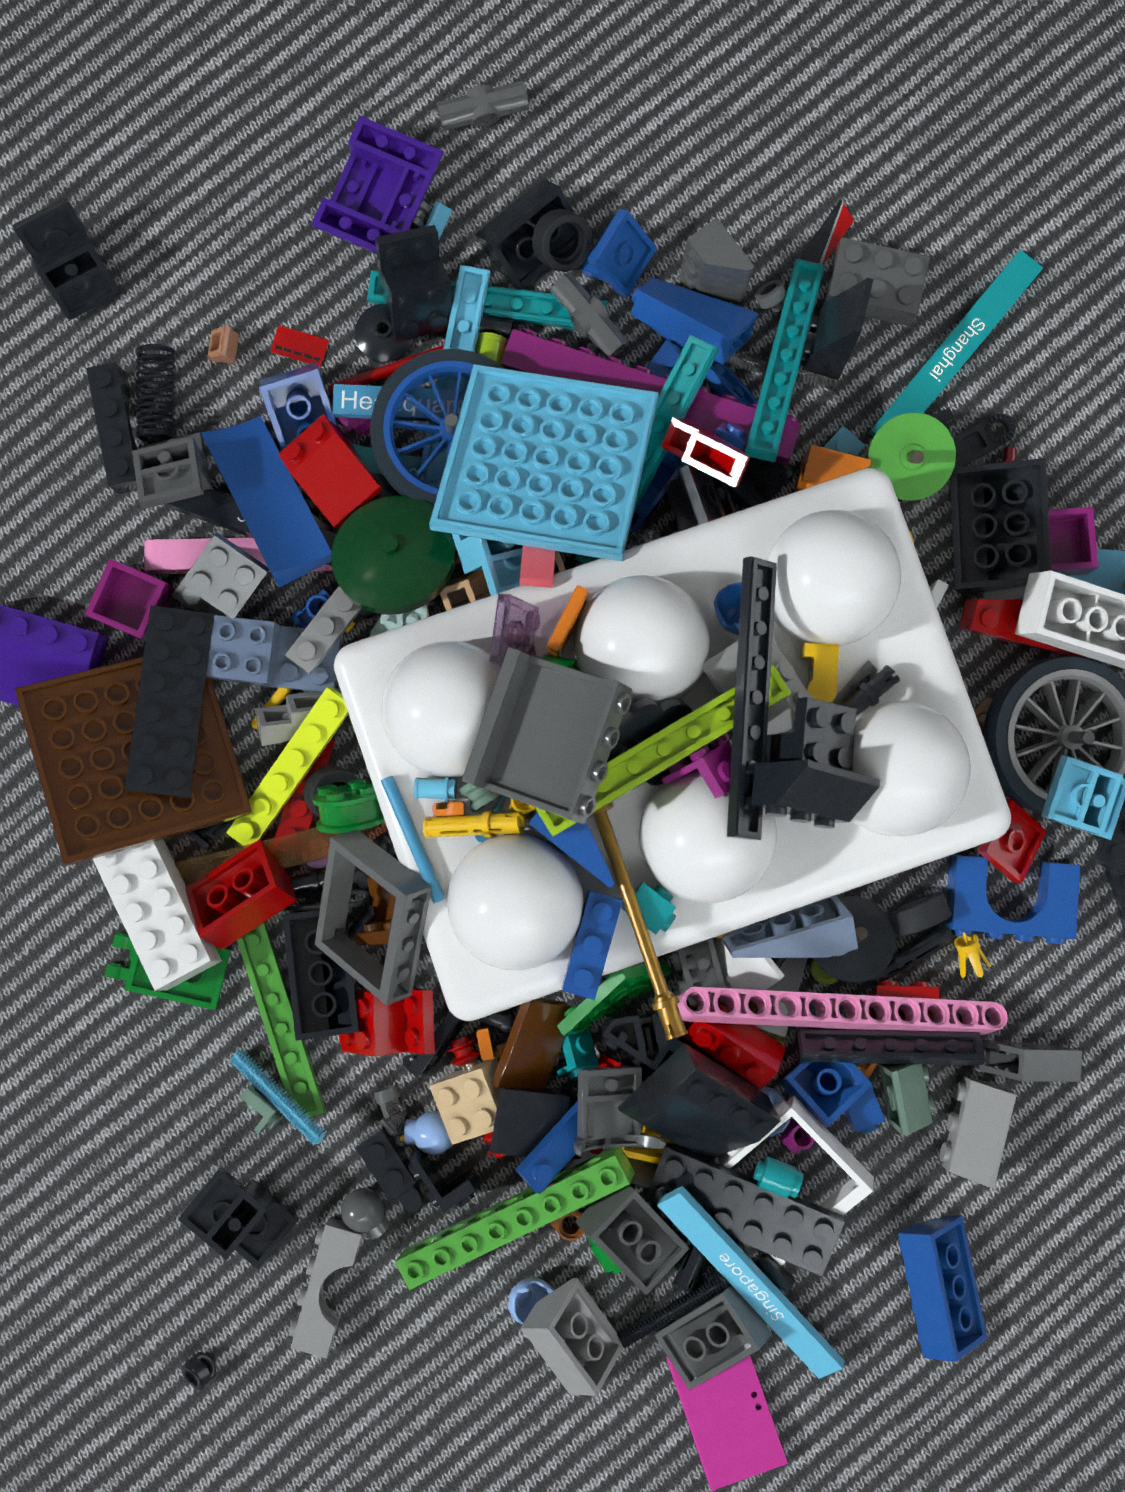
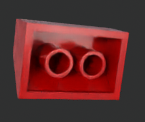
[185,839,297,950]
[680,1001,786,1090]

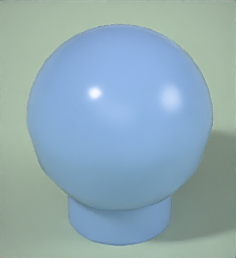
[404,1111,452,1155]

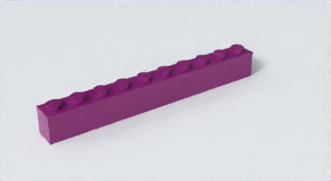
[500,329,801,466]

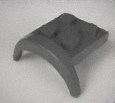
[574,1065,665,1156]

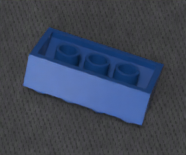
[898,1215,988,1362]

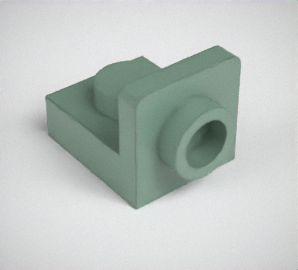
[240,1084,283,1134]

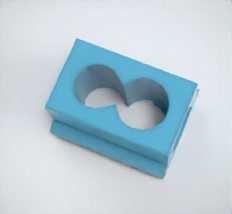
[425,201,452,239]

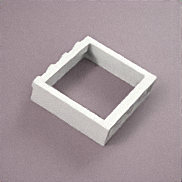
[712,1096,874,1265]

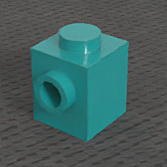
[622,882,676,935]

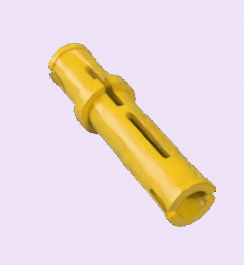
[423,811,525,838]

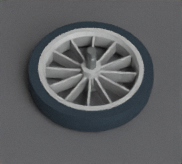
[984,656,1125,814]

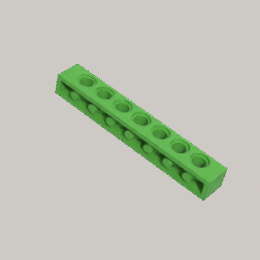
[395,1147,635,1290]

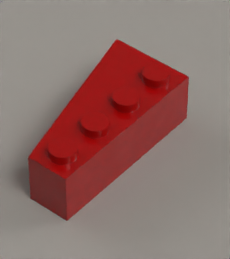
[958,599,1086,658]

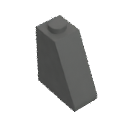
[980,1040,1082,1082]

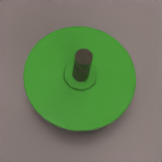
[868,413,956,501]

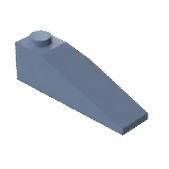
[722,895,858,958]

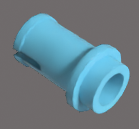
[414,777,457,802]

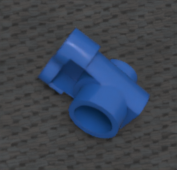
[290,588,332,628]

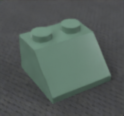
[878,1063,935,1135]

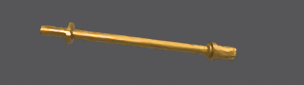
[591,802,688,1040]

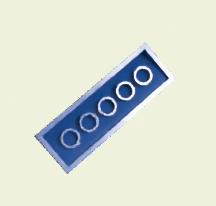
[201,416,332,587]

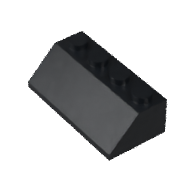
[282,910,359,1041]

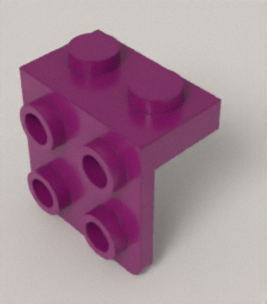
[661,732,732,799]

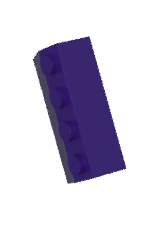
[0,605,109,706]

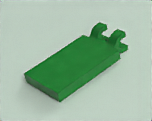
[104,932,232,1010]

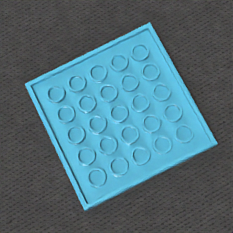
[429,364,659,561]

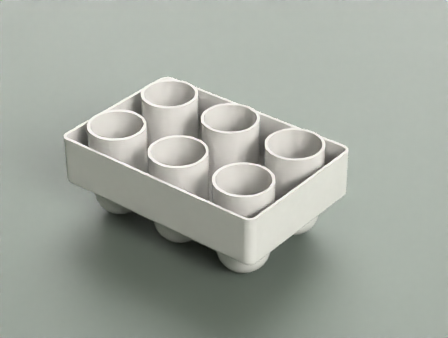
[334,468,1011,1021]

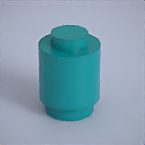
[753,1156,803,1198]

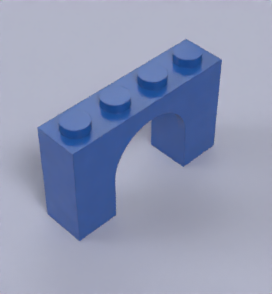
[945,855,1080,944]

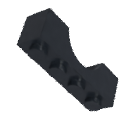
[86,362,138,494]

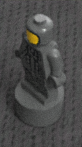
[373,1084,407,1147]

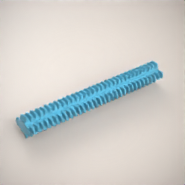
[230,1050,327,1146]

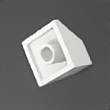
[714,938,784,1005]

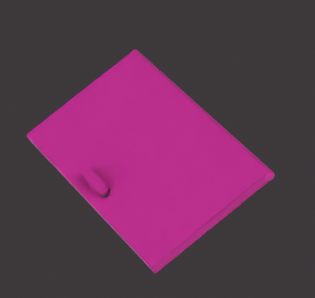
[666,1355,788,1491]

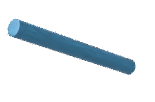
[381,776,446,904]

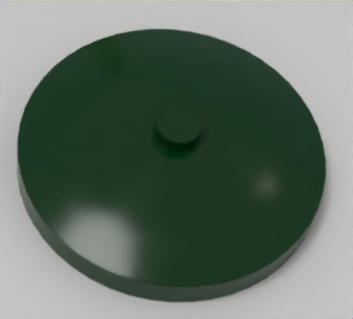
[331,496,457,615]

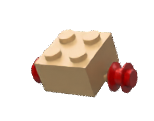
[429,1035,505,1158]

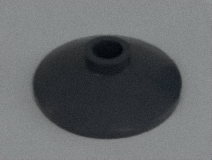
[355,304,414,363]

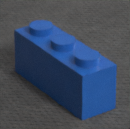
[561,890,623,1000]

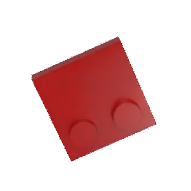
[977,799,1047,883]

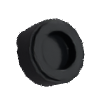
[182,1352,216,1390]

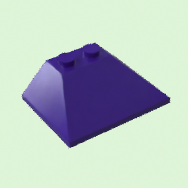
[311,116,444,254]

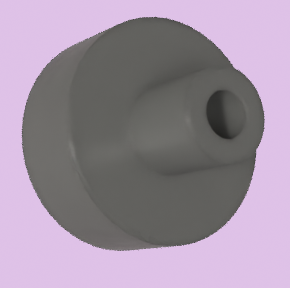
[755,280,787,313]

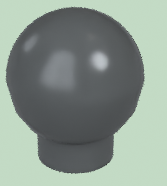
[341,1188,390,1240]

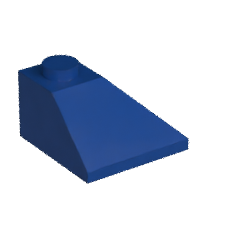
[778,1062,873,1127]

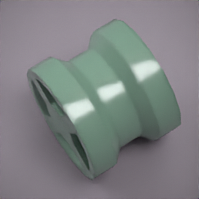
[459,783,501,813]

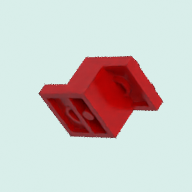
[339,988,435,1057]

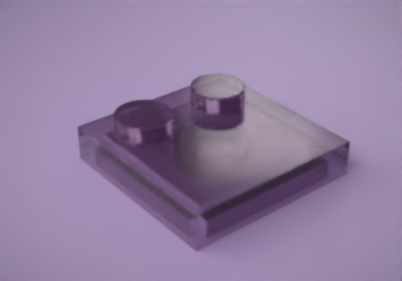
[489,594,540,666]

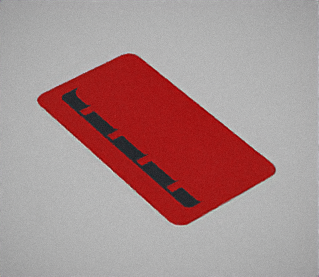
[271,326,329,367]

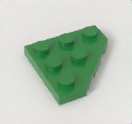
[557,962,673,1036]

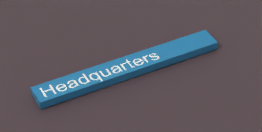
[332,384,466,422]

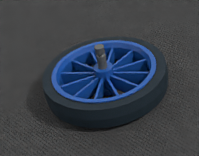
[370,349,504,506]

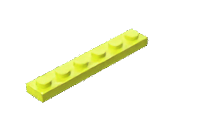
[226,686,349,848]

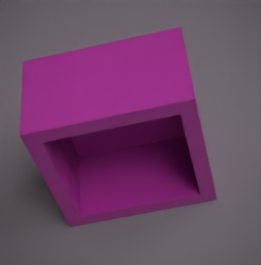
[1048,507,1098,576]
[85,558,175,641]

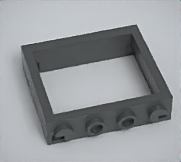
[315,829,432,1006]

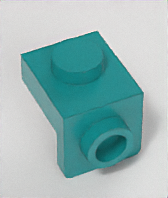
[557,1030,599,1081]

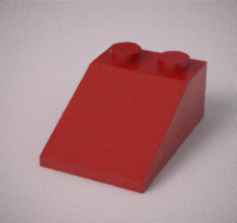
[278,414,383,529]

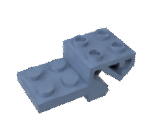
[206,615,343,693]

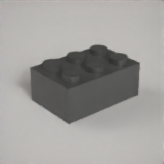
[824,237,930,327]

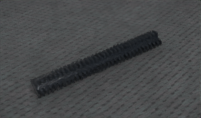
[617,1271,729,1348]

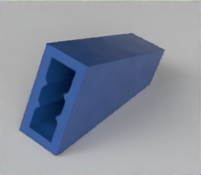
[631,277,758,365]

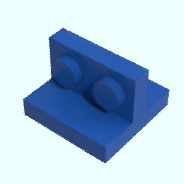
[580,209,657,298]

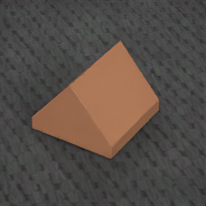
[207,325,239,364]

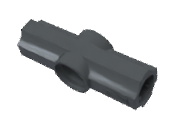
[436,81,529,131]
[551,272,628,359]

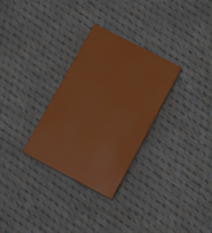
[491,998,574,1088]

